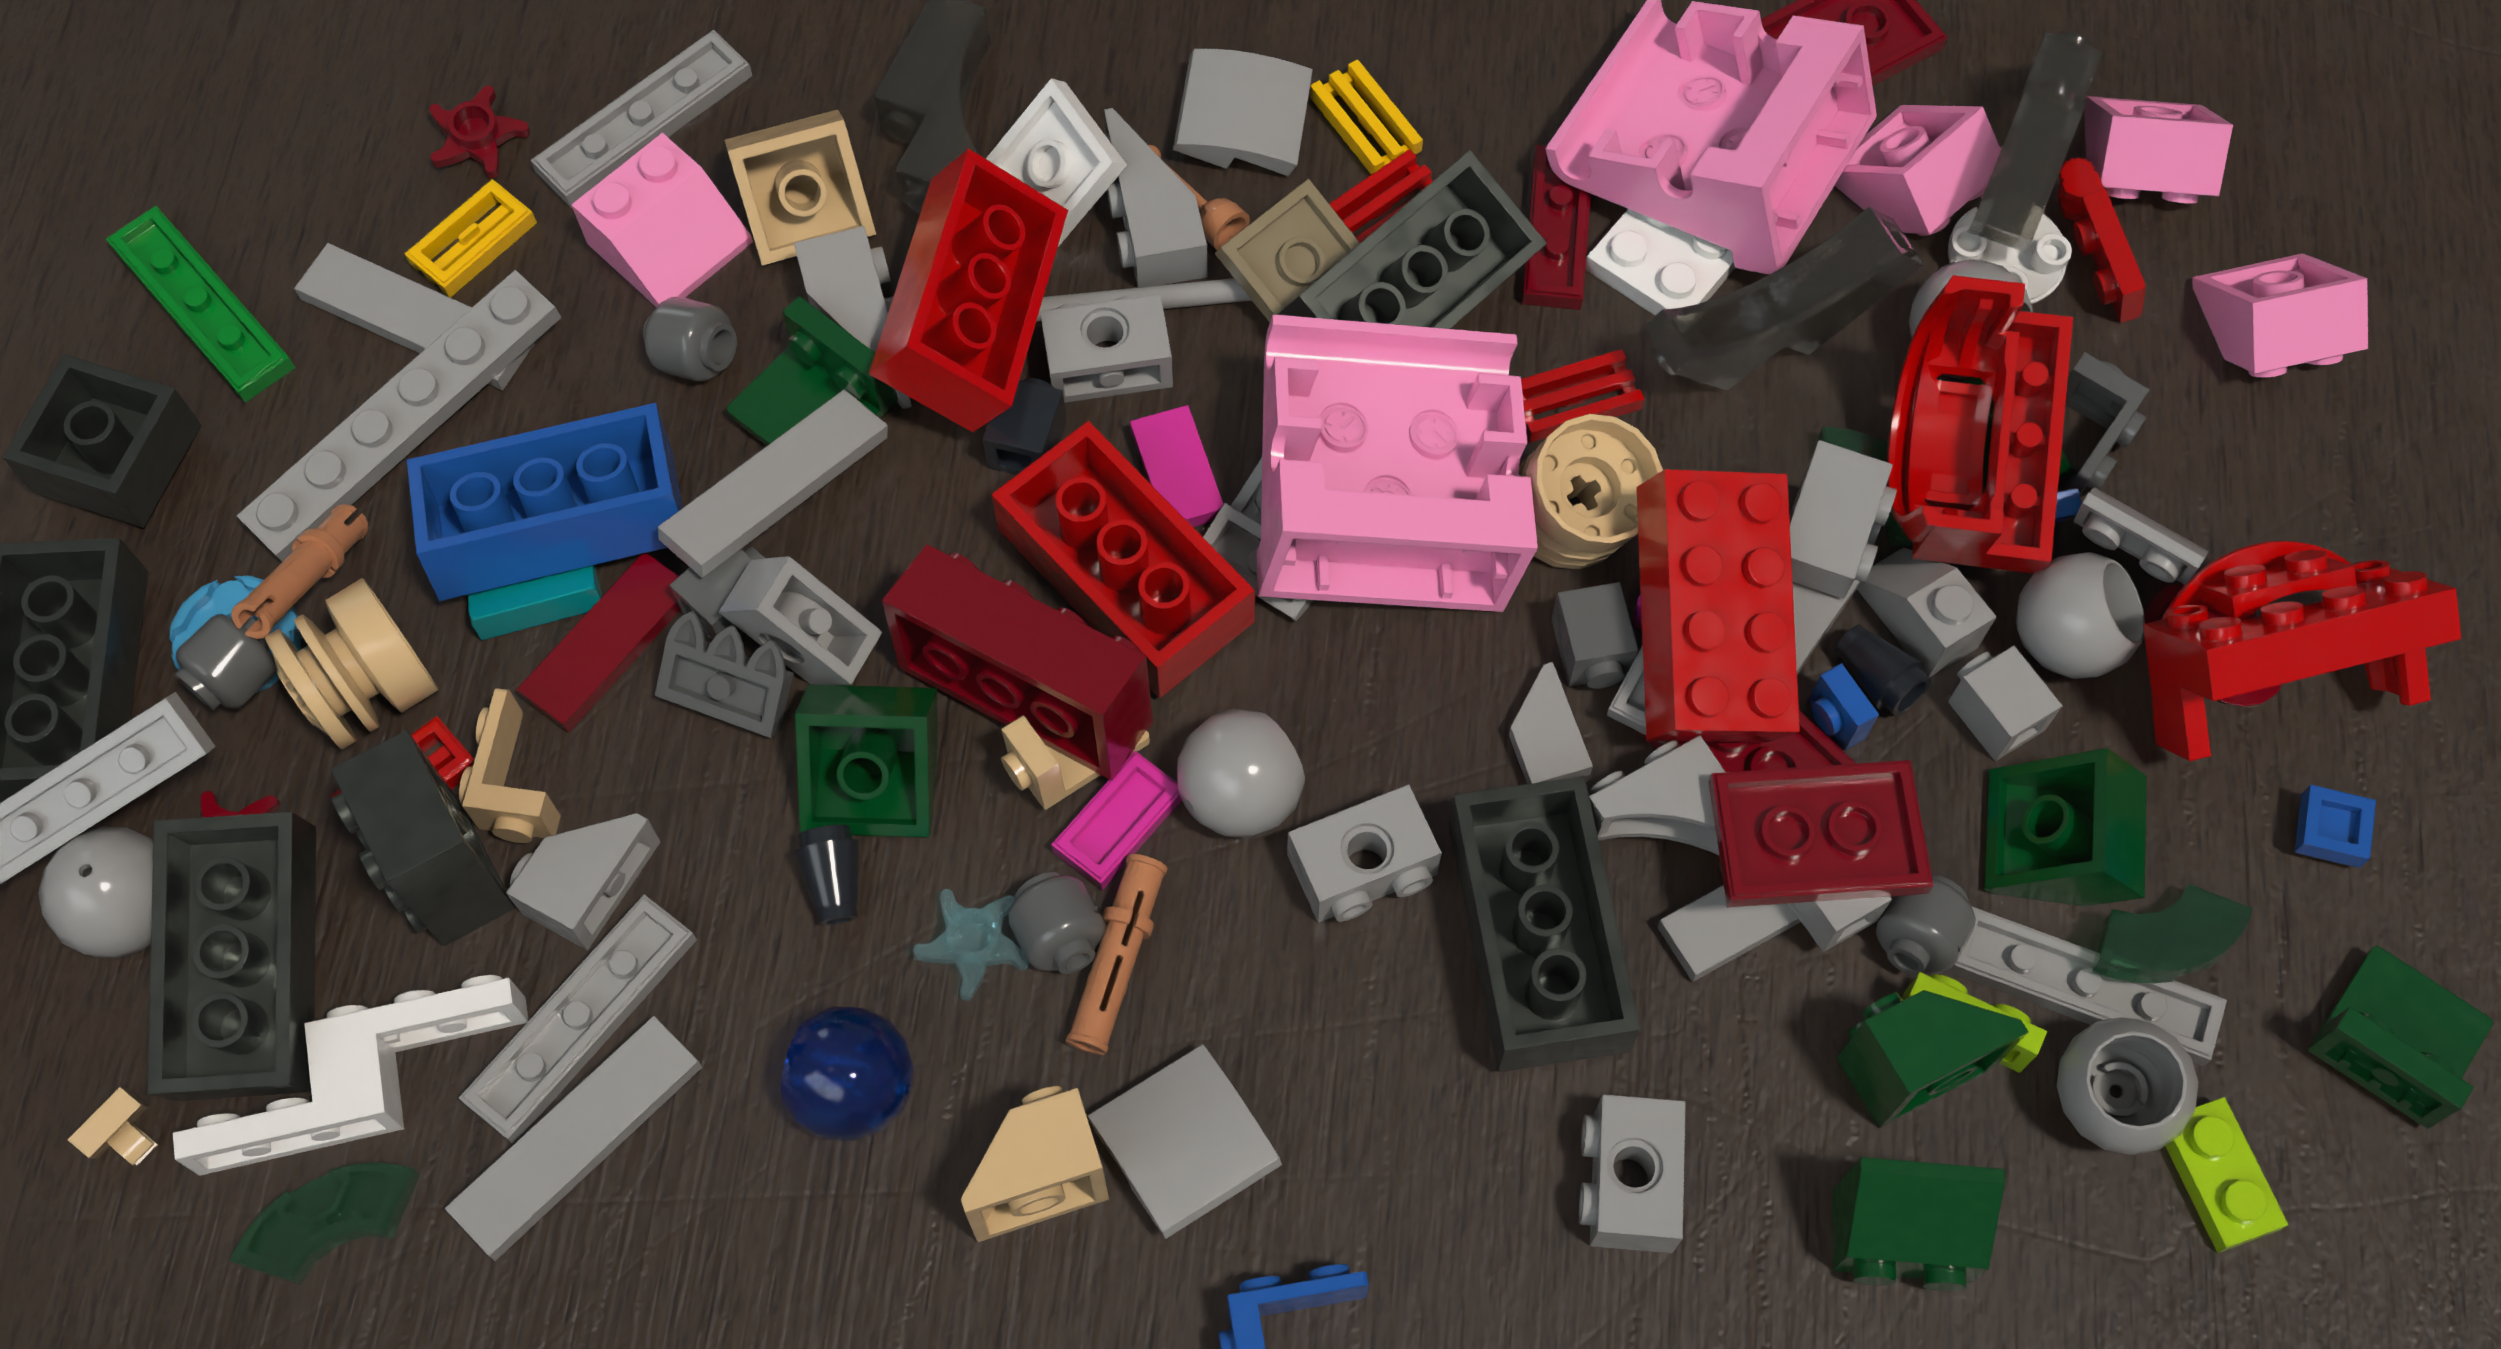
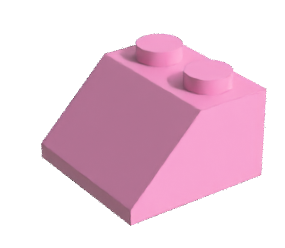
[2084,96,2233,203]
[1834,105,2008,236]
[571,133,753,307]
[2192,253,2368,377]

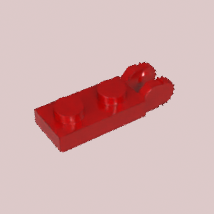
[2057,156,2146,323]

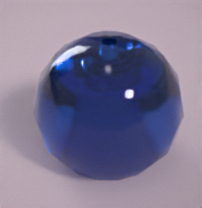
[780,1006,914,1141]

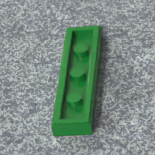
[106,205,296,403]

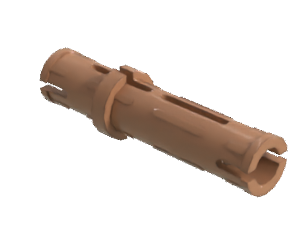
[231,504,369,639]
[1065,854,1168,1055]

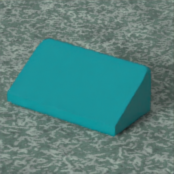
[468,565,602,641]

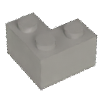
[1789,440,1897,599]

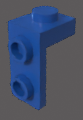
[1218,1264,1369,1349]

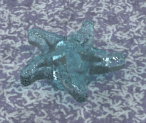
[913,889,1029,1001]

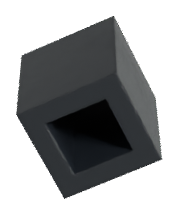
[982,378,1067,475]

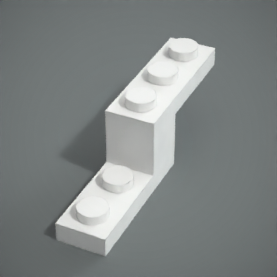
[173,975,529,1176]

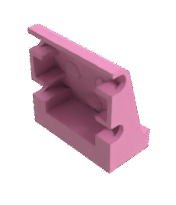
[1545,0,1877,276]
[1256,314,1538,612]

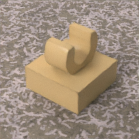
[68,1087,158,1165]

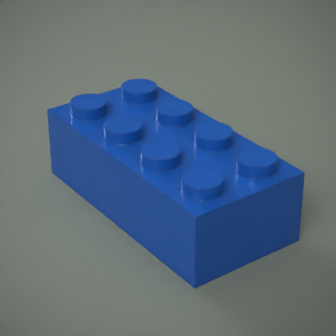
[407,403,683,601]

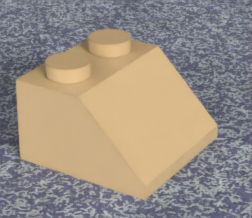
[724,109,876,266]
[961,1086,1109,1242]

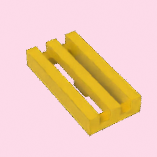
[1310,59,1423,175]
[404,179,537,298]

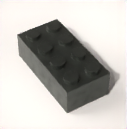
[1278,150,1547,329]
[0,538,148,803]
[1448,776,1640,1072]
[147,812,316,1101]

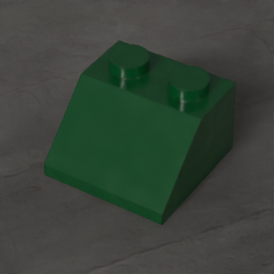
[795,684,938,837]
[1984,748,2147,907]
[1837,990,2029,1129]
[1833,1157,2005,1292]

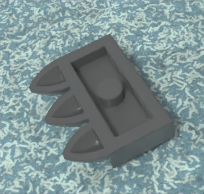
[655,611,793,738]

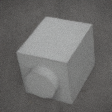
[1948,646,2063,761]

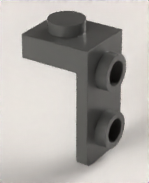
[2065,352,2150,495]

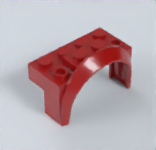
[1887,275,2073,574]
[2143,540,2461,761]

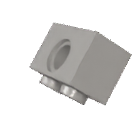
[1040,294,1173,403]
[719,556,882,685]
[1287,785,1442,923]
[1579,1095,1685,1253]

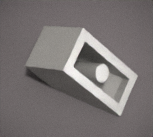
[1857,547,1996,677]
[506,813,661,951]

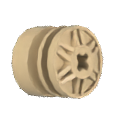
[1518,414,1663,570]
[265,578,439,750]

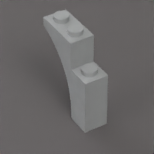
[1589,736,1892,952]

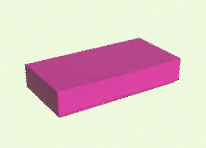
[1130,405,1224,527]
[1051,751,1182,891]

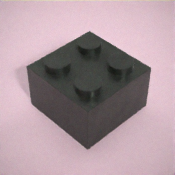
[2,354,201,528]

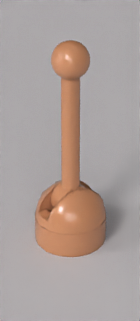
[1148,145,1250,251]

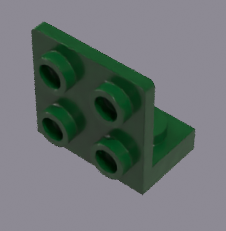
[727,296,898,446]
[2307,946,2493,1129]

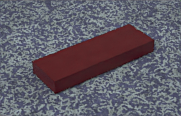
[1522,144,1591,310]
[516,553,681,733]

